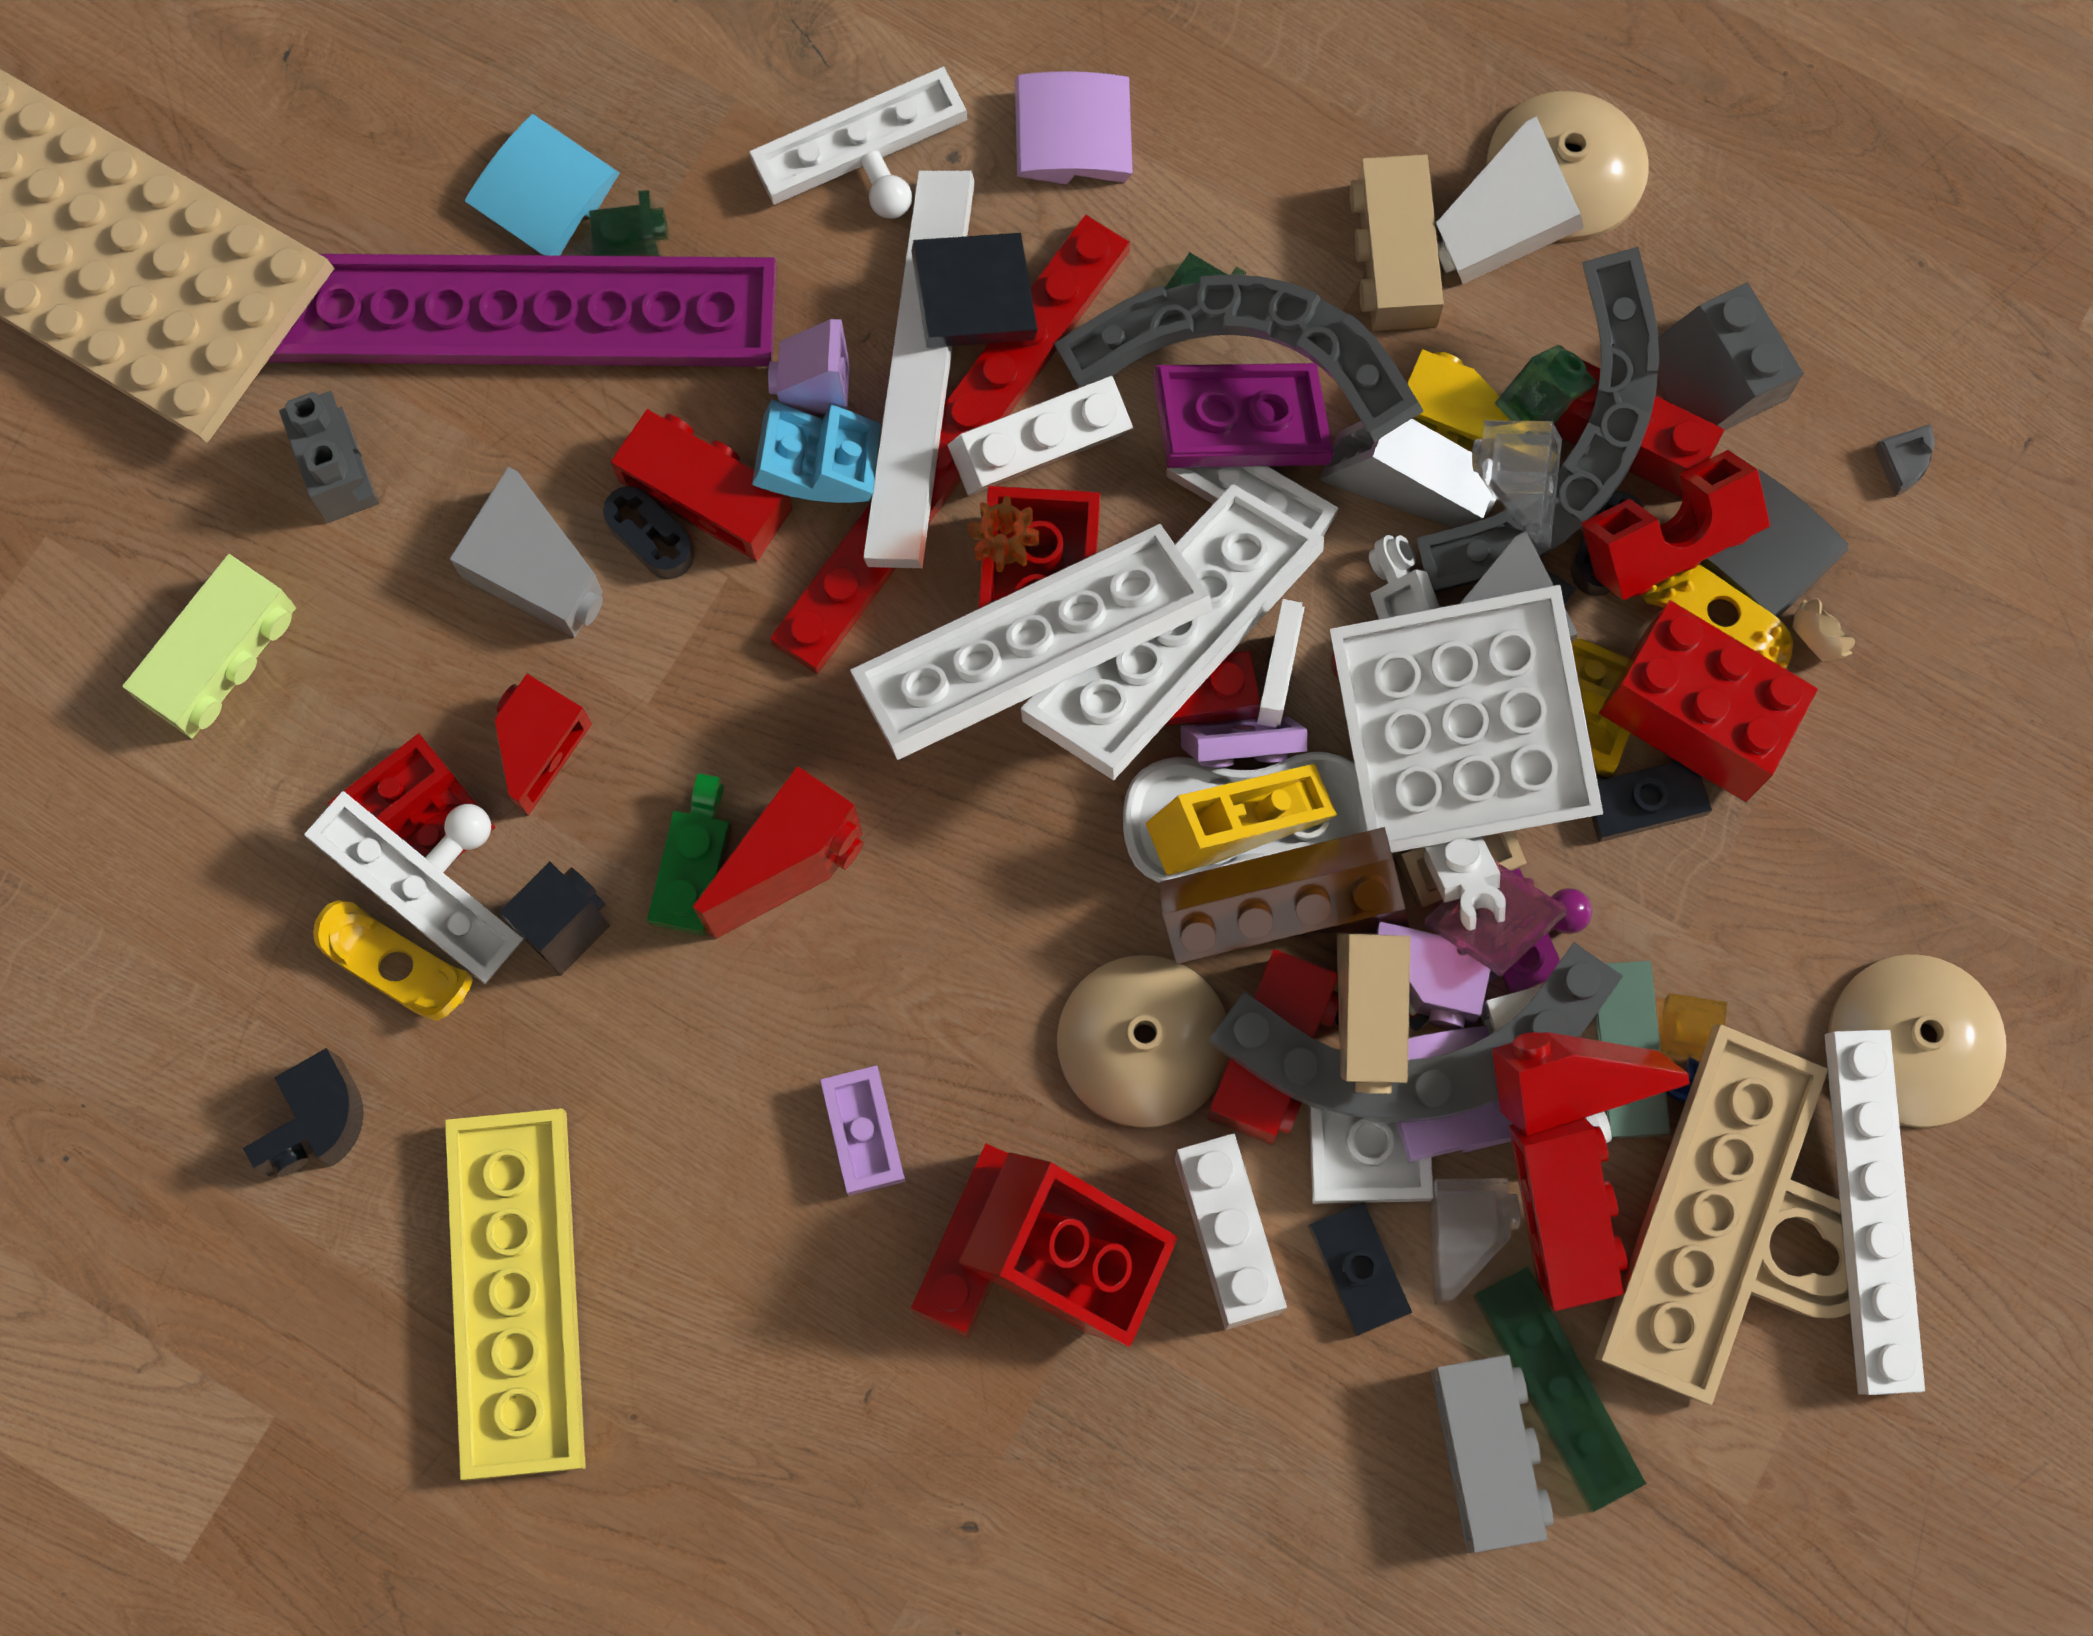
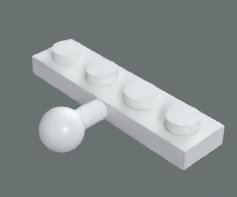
[749,67,967,219]
[304,791,523,985]

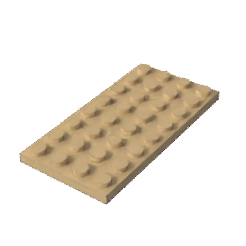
[0,69,335,444]

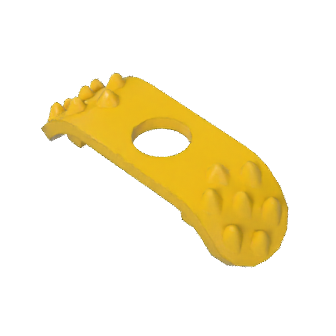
[1641,565,1793,669]
[313,900,473,1021]

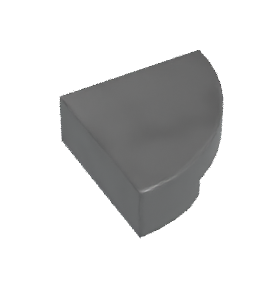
[1874,424,1935,496]

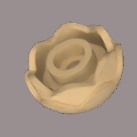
[1792,598,1855,661]

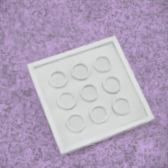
[1330,585,1603,853]

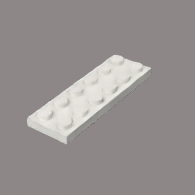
[1021,484,1324,781]
[850,524,1213,760]

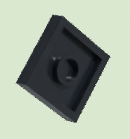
[911,233,1038,348]

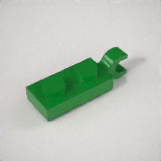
[647,773,731,936]

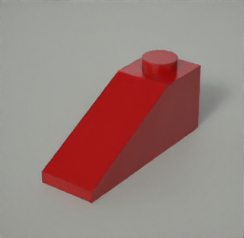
[1492,1032,1690,1136]

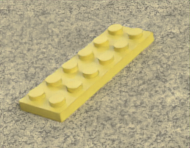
[445,1108,586,1481]

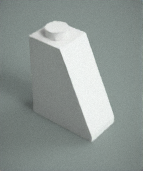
[1436,116,1584,284]

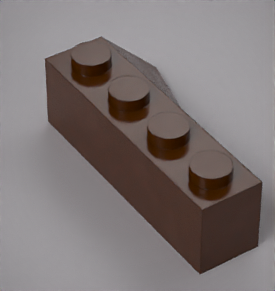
[1159,827,1410,964]

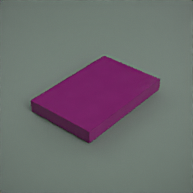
[1153,363,1334,468]

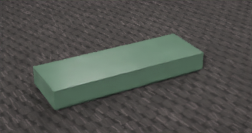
[1595,961,1670,1139]

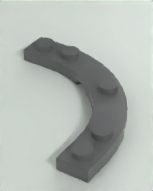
[1416,247,1659,593]
[1054,274,1424,442]
[1209,942,1623,1123]

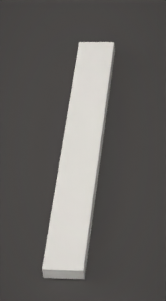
[864,171,975,568]

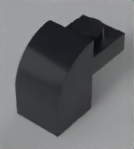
[243,1048,364,1177]

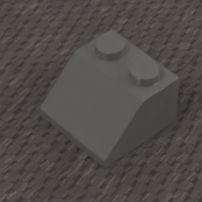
[1657,282,1804,430]

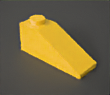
[1407,349,1558,486]
[1145,764,1337,876]

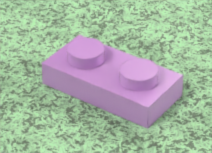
[1180,716,1307,768]
[820,1065,906,1196]

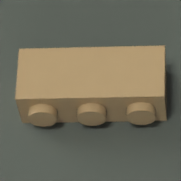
[1350,154,1444,331]

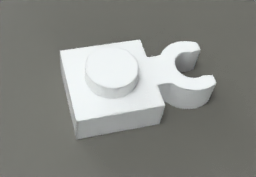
[1424,836,1506,931]

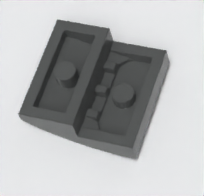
[1700,469,1848,618]

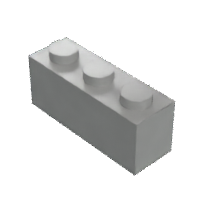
[1431,1355,1553,1553]

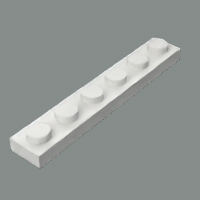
[1825,1030,1925,1395]

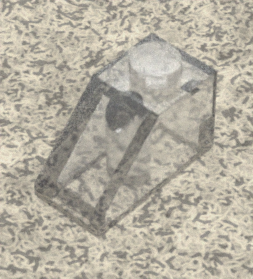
[1472,420,1562,548]
[1430,1178,1520,1305]

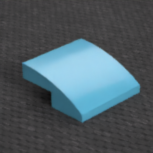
[464,114,620,256]
[752,399,881,503]

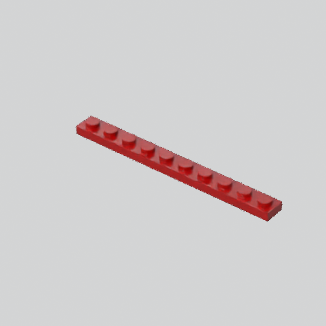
[770,214,1130,675]

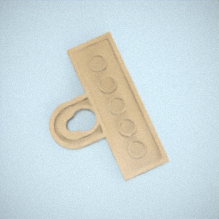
[1595,1024,1850,1405]

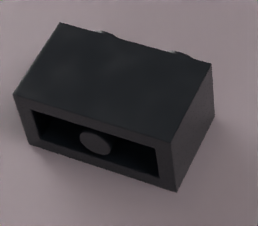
[499,861,610,975]

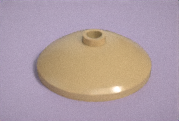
[1486,91,1649,242]
[1057,955,1229,1129]
[1828,955,2006,1128]

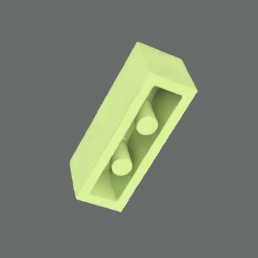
[122,554,296,739]

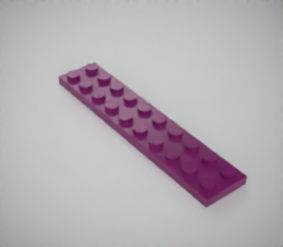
[267,254,777,367]

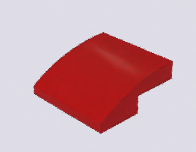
[328,733,496,858]

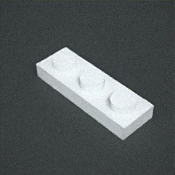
[1166,466,1338,536]

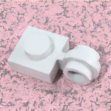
[1369,535,1440,619]

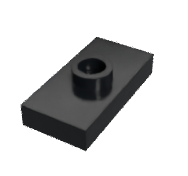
[1591,761,1712,842]
[1308,1202,1412,1337]

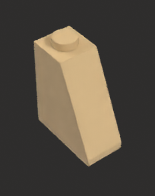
[1337,934,1411,1094]

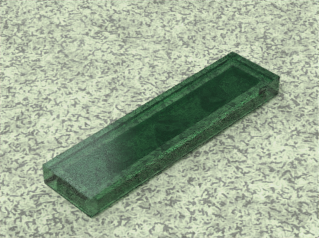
[1473,1266,1647,1513]

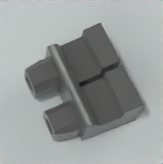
[279,391,380,523]

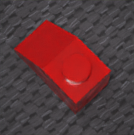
[494,673,592,816]

